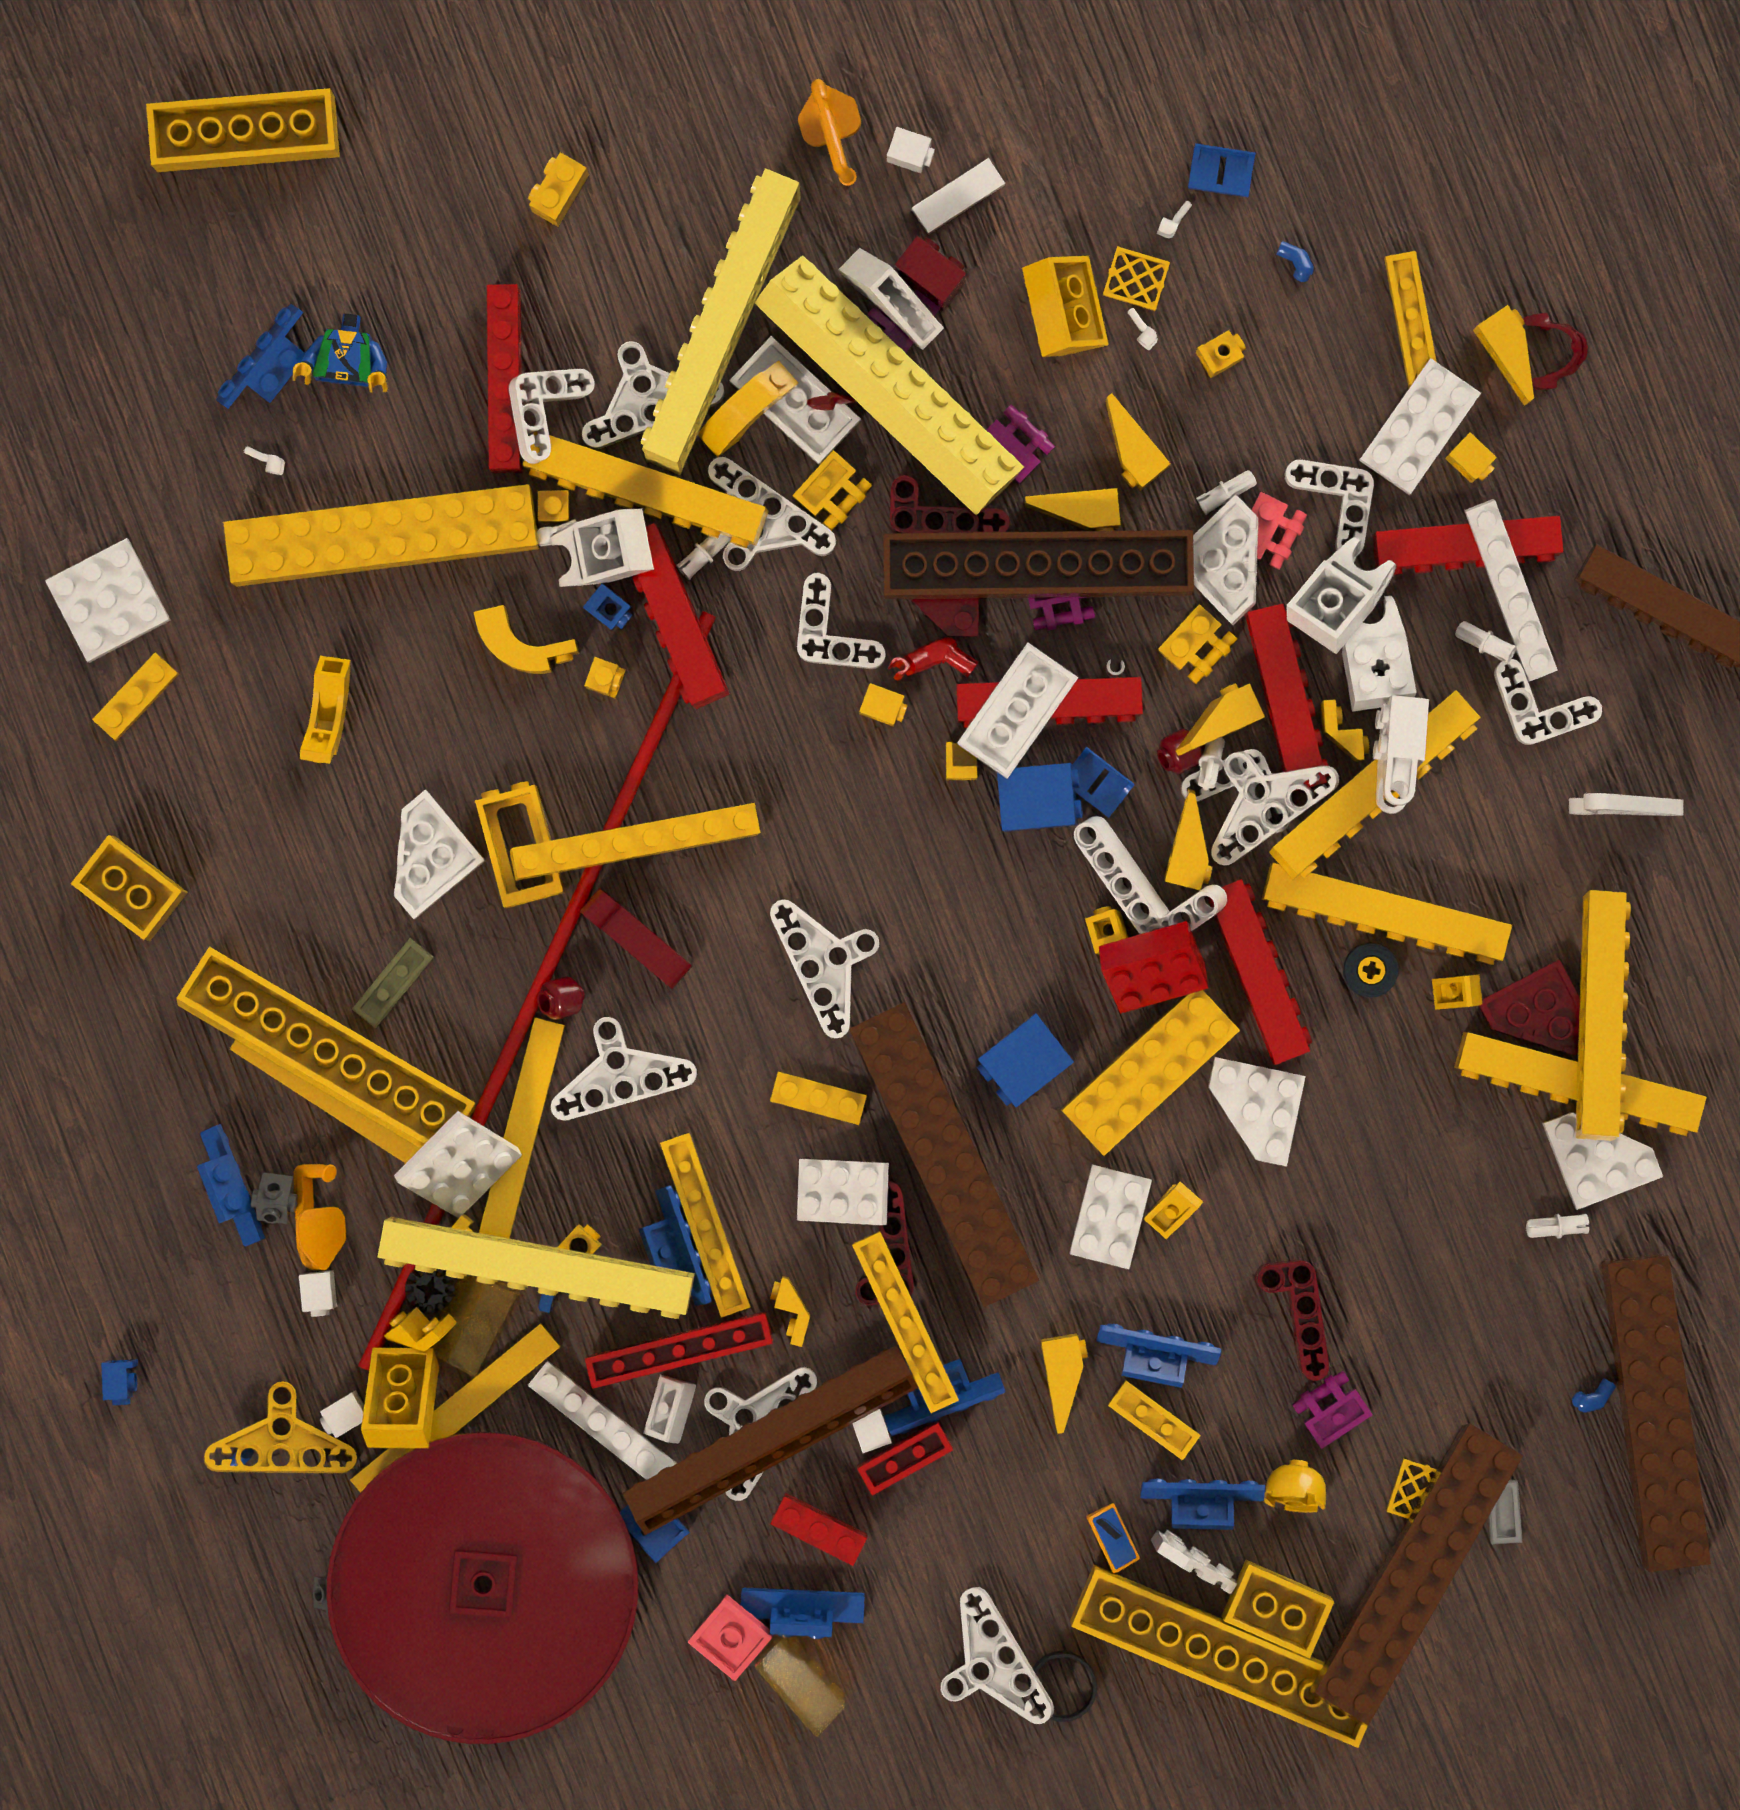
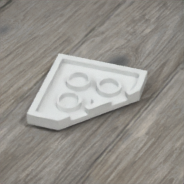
[1193,494,1259,625]
[394,790,485,920]
[1208,1057,1306,1167]
[1542,1112,1663,1210]
[1151,1530,1237,1594]

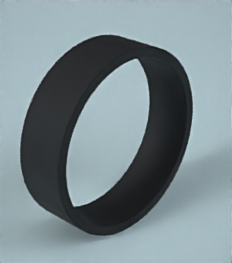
[1028,1651,1097,1722]

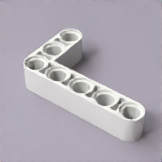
[1074,816,1227,934]

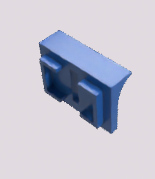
[1188,143,1256,198]
[1073,747,1135,818]
[620,1505,690,1563]

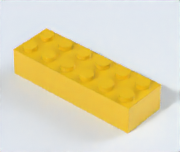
[146,88,340,172]
[1061,990,1240,1156]

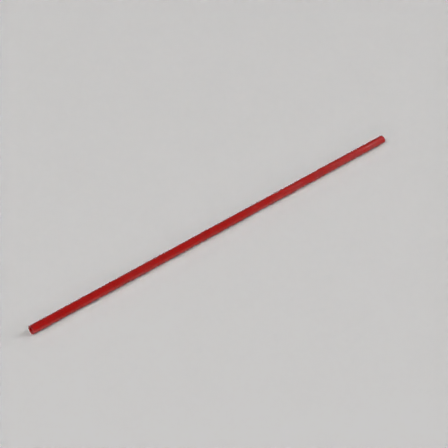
[358,611,716,1371]

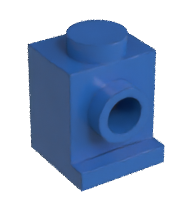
[583,583,633,631]
[101,1359,138,1405]

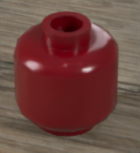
[1157,729,1204,774]
[537,976,584,1020]

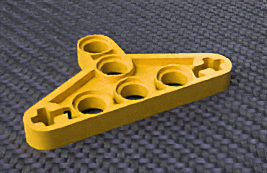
[204,1381,357,1473]

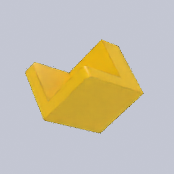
[946,742,977,780]

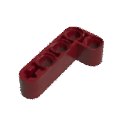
[890,475,1010,533]
[580,888,692,989]
[855,1181,914,1305]
[1255,1259,1329,1381]

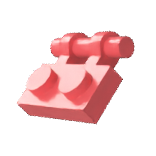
[1252,492,1307,570]

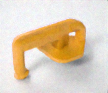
[798,79,861,186]
[293,1164,346,1270]

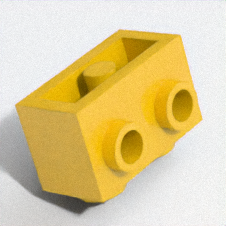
[528,152,589,227]

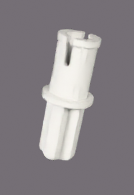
[1196,470,1257,515]
[676,534,731,580]
[1455,621,1517,664]
[1198,737,1225,791]
[1526,1214,1589,1238]

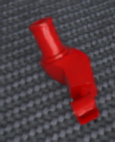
[888,637,979,681]

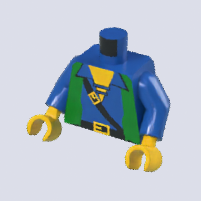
[292,314,388,393]

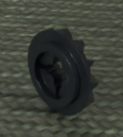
[405,1269,455,1313]

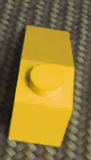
[1473,305,1534,406]
[1105,393,1171,491]
[1024,488,1121,531]
[1176,683,1265,756]
[1164,789,1213,890]
[1040,1333,1088,1434]

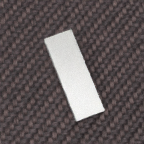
[912,158,1005,235]

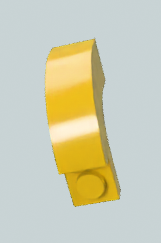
[698,360,798,458]
[474,605,579,674]
[300,655,351,764]

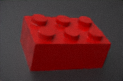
[1099,921,1209,1014]

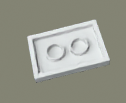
[797,1159,889,1225]
[1069,1164,1152,1269]

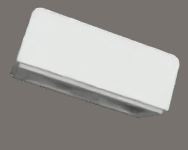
[643,1374,696,1444]

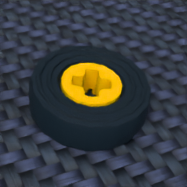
[1343,943,1398,998]

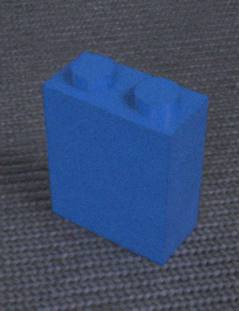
[997,763,1083,832]
[977,1013,1074,1107]

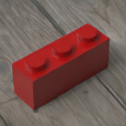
[857,1420,953,1496]
[770,1492,867,1566]

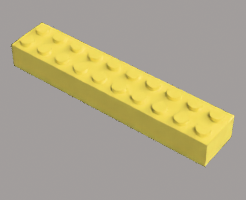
[641,168,800,475]
[754,255,1024,515]
[377,1217,695,1319]

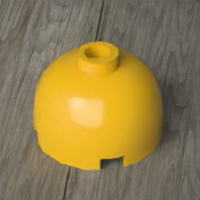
[1264,1460,1326,1512]

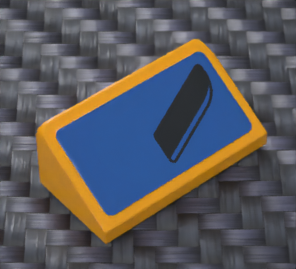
[1086,1503,1140,1574]

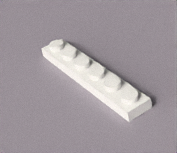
[1464,499,1558,682]
[528,1360,677,1480]

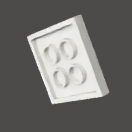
[45,538,171,663]
[394,1111,522,1218]

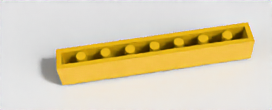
[522,431,769,548]
[1269,690,1481,880]
[510,803,760,881]
[1261,863,1512,965]
[1576,890,1631,1141]
[1454,1032,1707,1136]

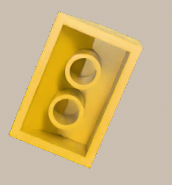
[1022,256,1109,357]

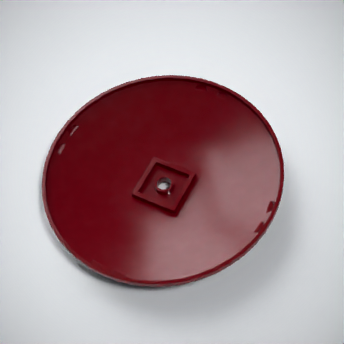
[327,1432,638,1744]

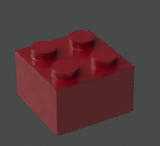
[894,236,966,313]

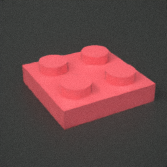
[687,1595,774,1681]

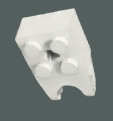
[550,509,654,587]
[1287,537,1396,654]
[1342,596,1416,712]
[1373,695,1429,814]

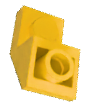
[1320,700,1369,762]
[770,1276,810,1347]
[384,1307,457,1352]

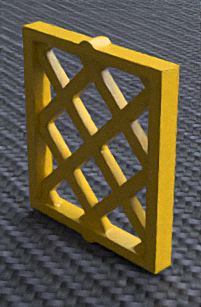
[1103,246,1170,311]
[1386,1458,1437,1519]

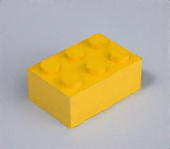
[71,835,188,941]
[361,1348,439,1448]
[1221,1560,1334,1659]

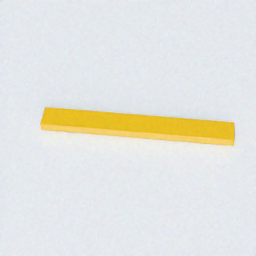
[479,1018,565,1239]
[230,1040,420,1164]
[350,1323,561,1493]

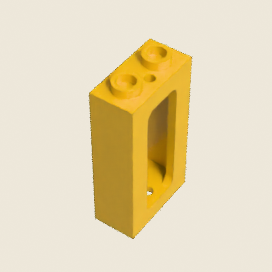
[475,781,565,908]

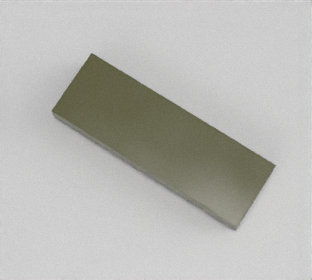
[352,938,435,1029]

